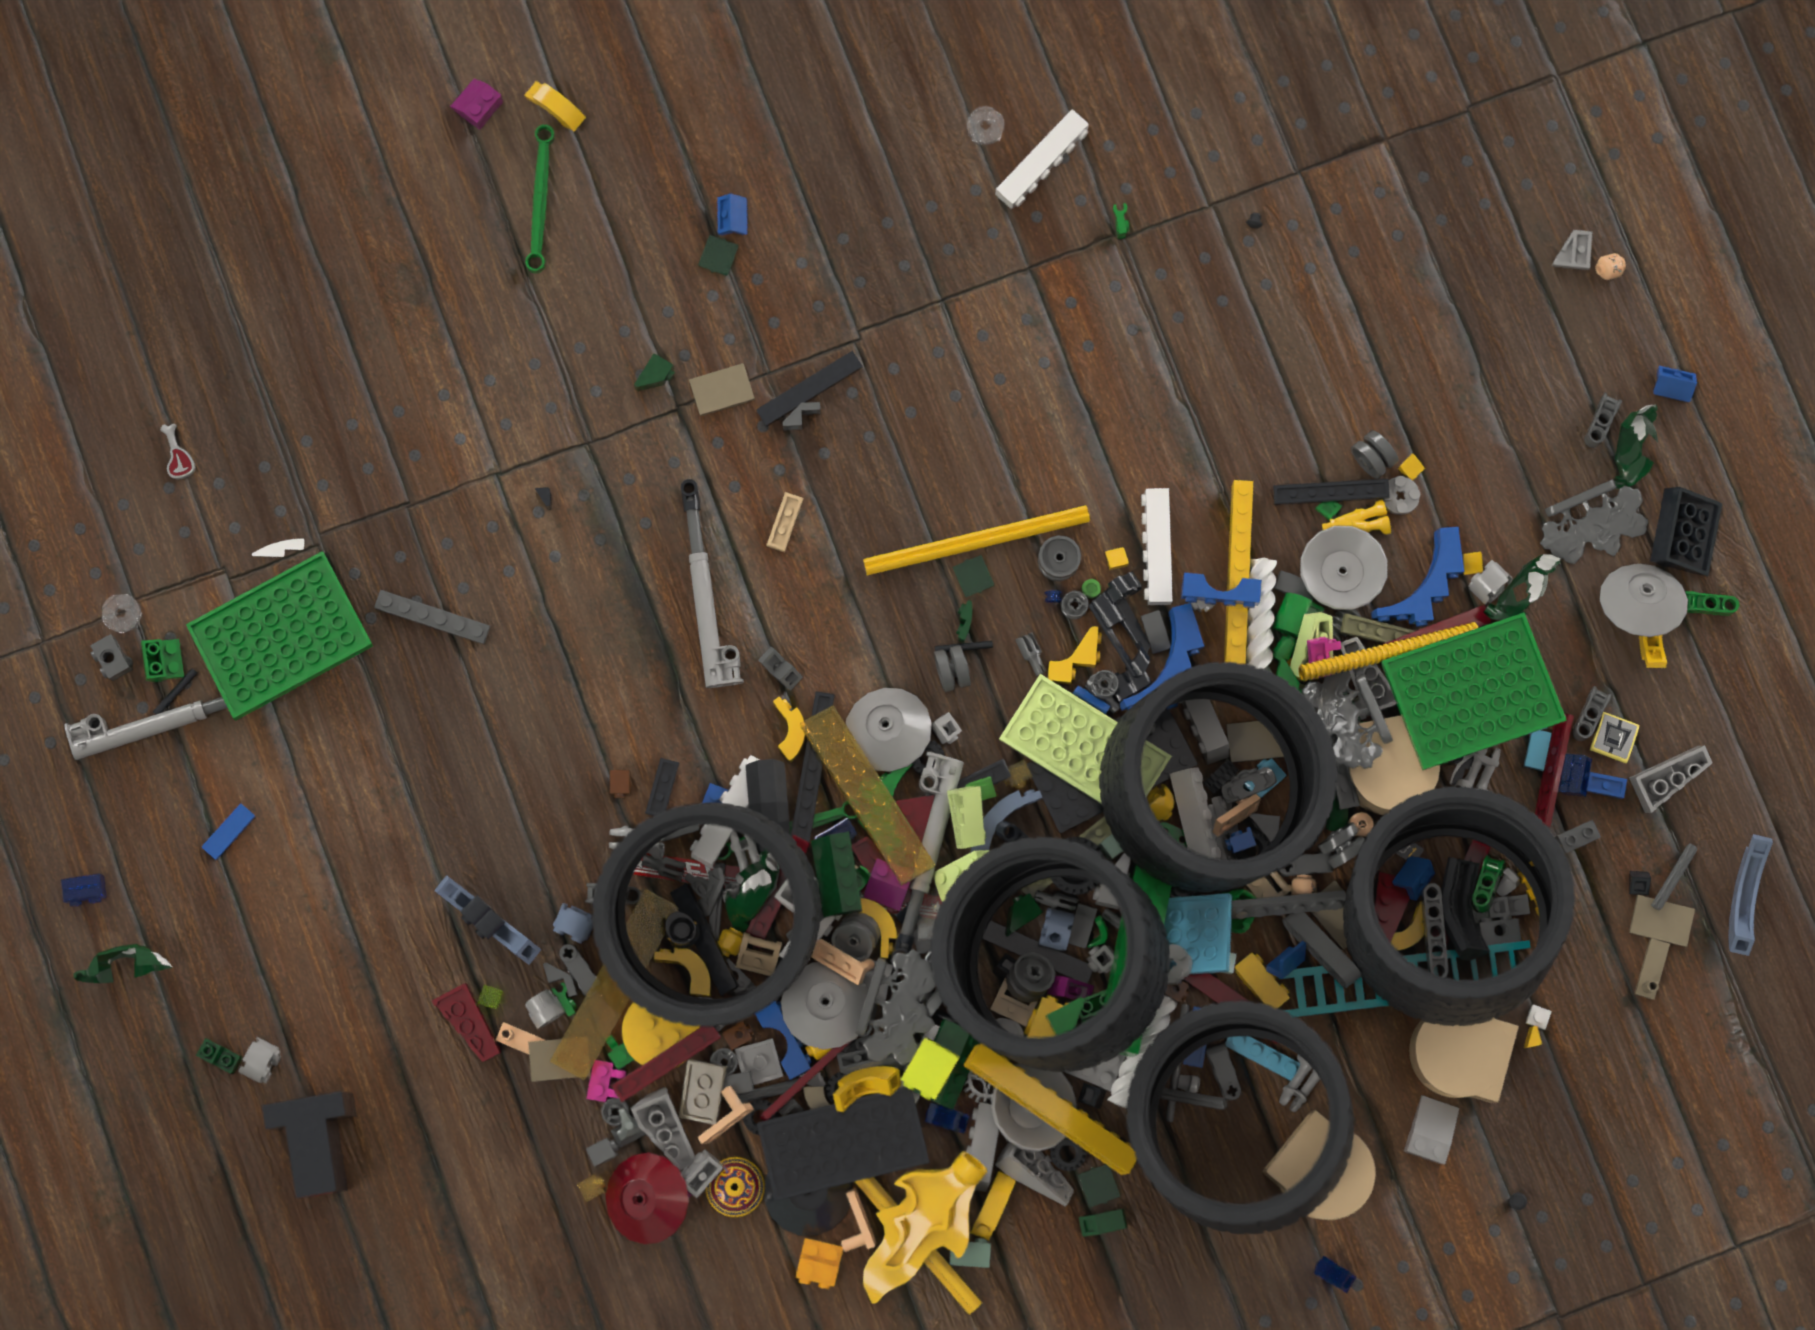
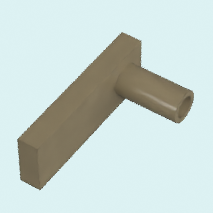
[1634,938,1670,1000]

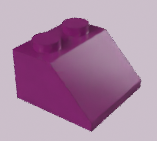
[450,78,503,130]
[863,859,914,911]

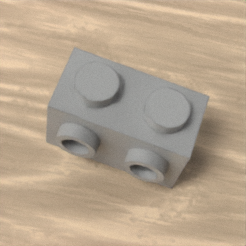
[681,1149,723,1197]

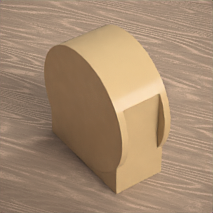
[1349,715,1440,815]
[1409,1018,1519,1103]
[1262,1110,1375,1220]

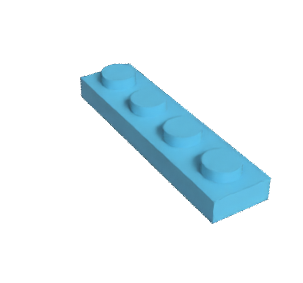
[1225,1036,1300,1081]

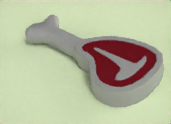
[160,424,195,480]

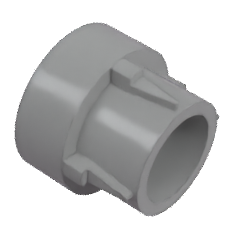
[525,989,565,1029]

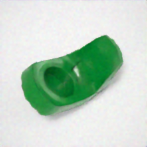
[856,866,871,893]
[1087,915,1109,948]

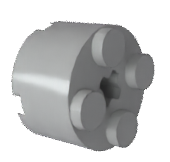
[1468,560,1513,605]
[239,1037,281,1083]

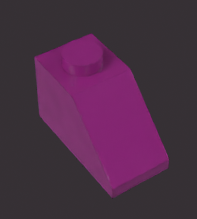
[1047,975,1094,1001]

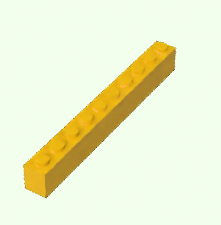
[1224,480,1253,664]
[964,1044,1137,1175]

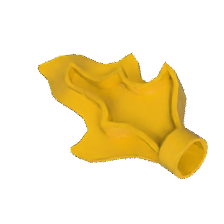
[863,1151,987,1304]

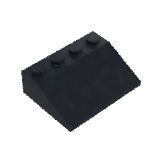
[1650,487,1723,576]

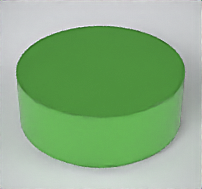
[1081,579,1101,599]

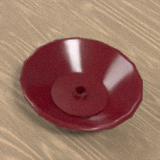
[605,1153,689,1245]

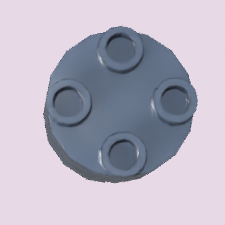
[553,903,593,943]
[1039,908,1075,952]

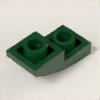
[956,600,972,643]
[1326,794,1348,831]
[196,1038,243,1075]

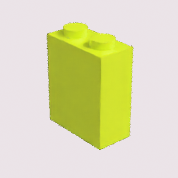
[901,1037,960,1100]

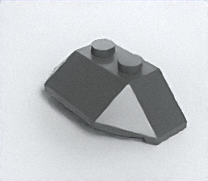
[837,1035,909,1075]

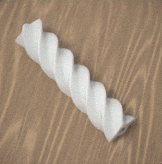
[1246,558,1277,672]
[1107,995,1178,1109]

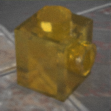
[1004,760,1033,790]
[577,1174,606,1202]

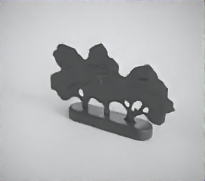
[1540,479,1648,564]
[1301,671,1393,769]
[855,949,936,1065]

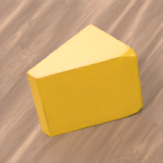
[1398,453,1425,481]
[1105,547,1129,570]
[1462,552,1483,575]
[1524,1025,1542,1048]

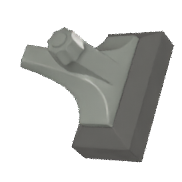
[611,1108,646,1148]

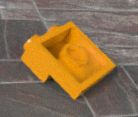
[796,1238,843,1289]

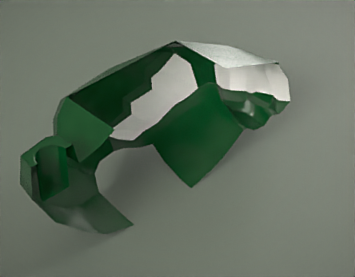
[1614,404,1658,489]
[1483,554,1560,620]
[725,849,780,933]
[74,944,172,983]

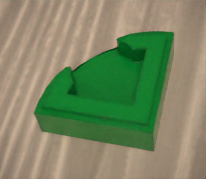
[1315,502,1342,521]

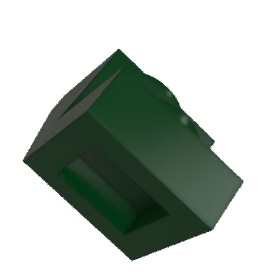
[1079,1208,1128,1237]

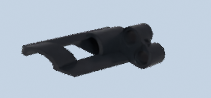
[1089,571,1150,678]

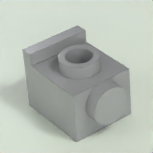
[931,712,962,744]

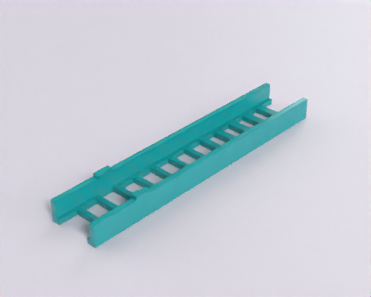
[1278,940,1531,1017]

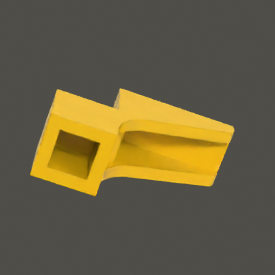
[1047,626,1101,685]

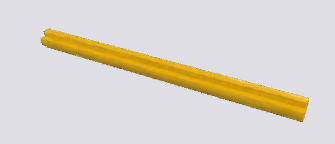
[863,505,1090,575]
[855,1177,982,1315]

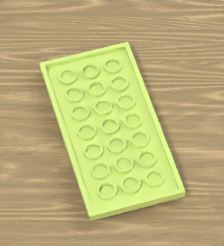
[999,674,1172,803]

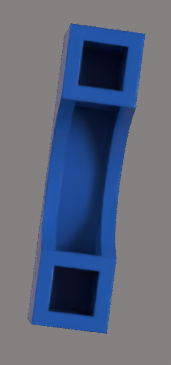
[1181,573,1262,608]
[755,1001,813,1080]

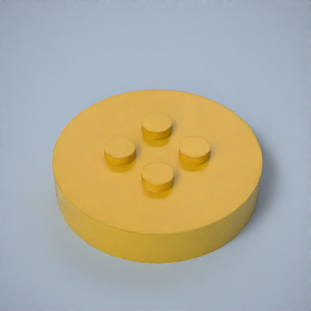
[622,1003,701,1068]

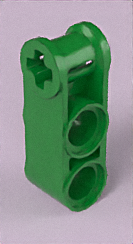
[1685,591,1739,616]
[1473,855,1506,913]

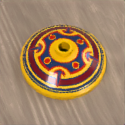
[706,1157,765,1217]

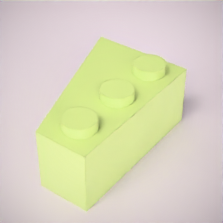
[1290,612,1333,678]
[947,786,986,849]
[933,850,989,901]

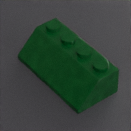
[811,832,862,918]
[912,1019,982,1110]

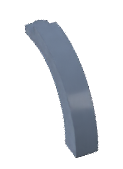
[970,789,1042,853]
[1729,834,1773,956]
[434,875,541,965]

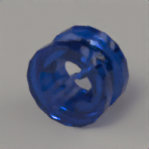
[1045,590,1062,603]

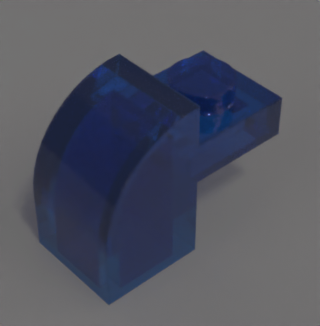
[925,1103,970,1134]
[1314,1255,1356,1294]

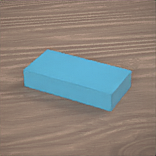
[1523,730,1552,771]

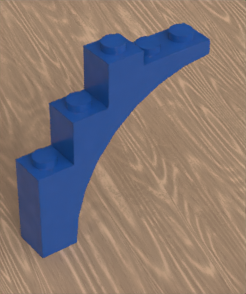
[1371,527,1464,627]
[1120,603,1204,711]

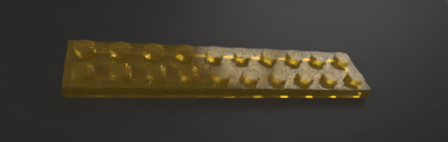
[800,705,935,886]
[549,889,679,1081]

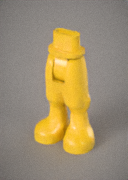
[1322,499,1391,535]

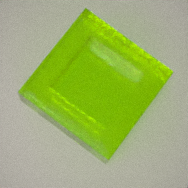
[478,985,503,1009]

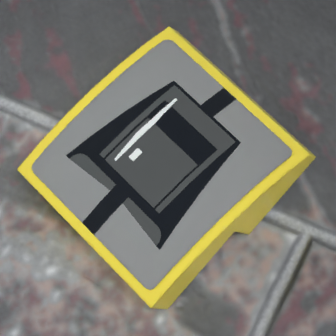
[1590,712,1639,763]

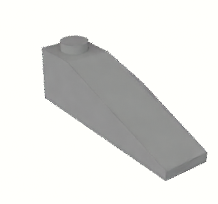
[631,1087,695,1170]

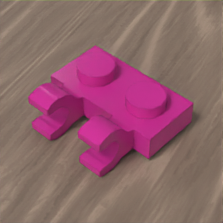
[1307,637,1341,679]
[587,1060,626,1102]

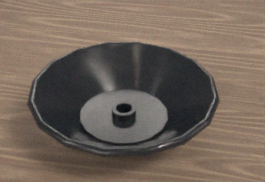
[764,1173,853,1236]

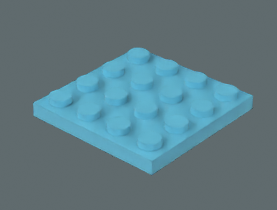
[1164,893,1232,974]

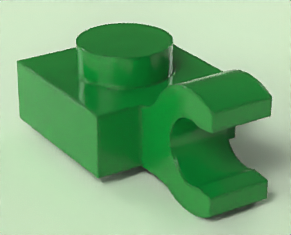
[1113,203,1129,239]
[552,982,577,1018]
[605,1035,634,1070]

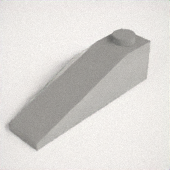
[995,1142,1074,1206]

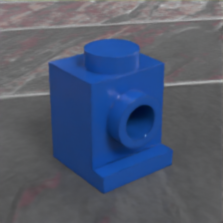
[1224,827,1256,855]

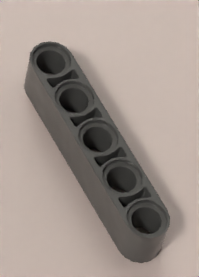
[1421,883,1448,978]
[1282,912,1361,988]

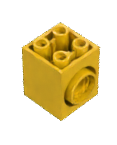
[1024,996,1073,1038]

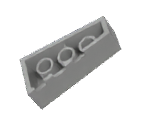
[1341,637,1397,717]
[1179,699,1229,765]
[1629,745,1712,813]
[966,1102,999,1192]

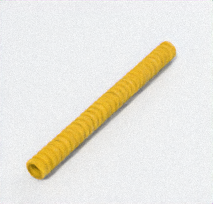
[1299,622,1479,682]

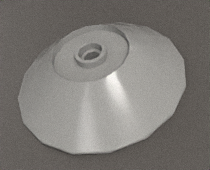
[1301,526,1388,610]
[1600,563,1688,637]
[844,688,932,772]
[781,962,868,1049]
[992,1063,1077,1151]

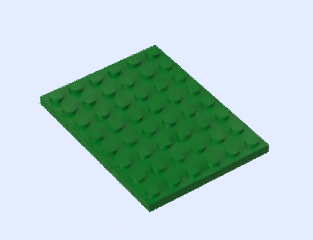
[186,551,373,721]
[1381,613,1567,771]

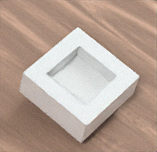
[1526,1005,1552,1030]

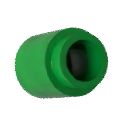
[1272,635,1297,662]

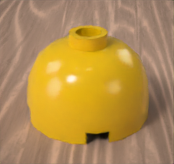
[1146,784,1175,821]

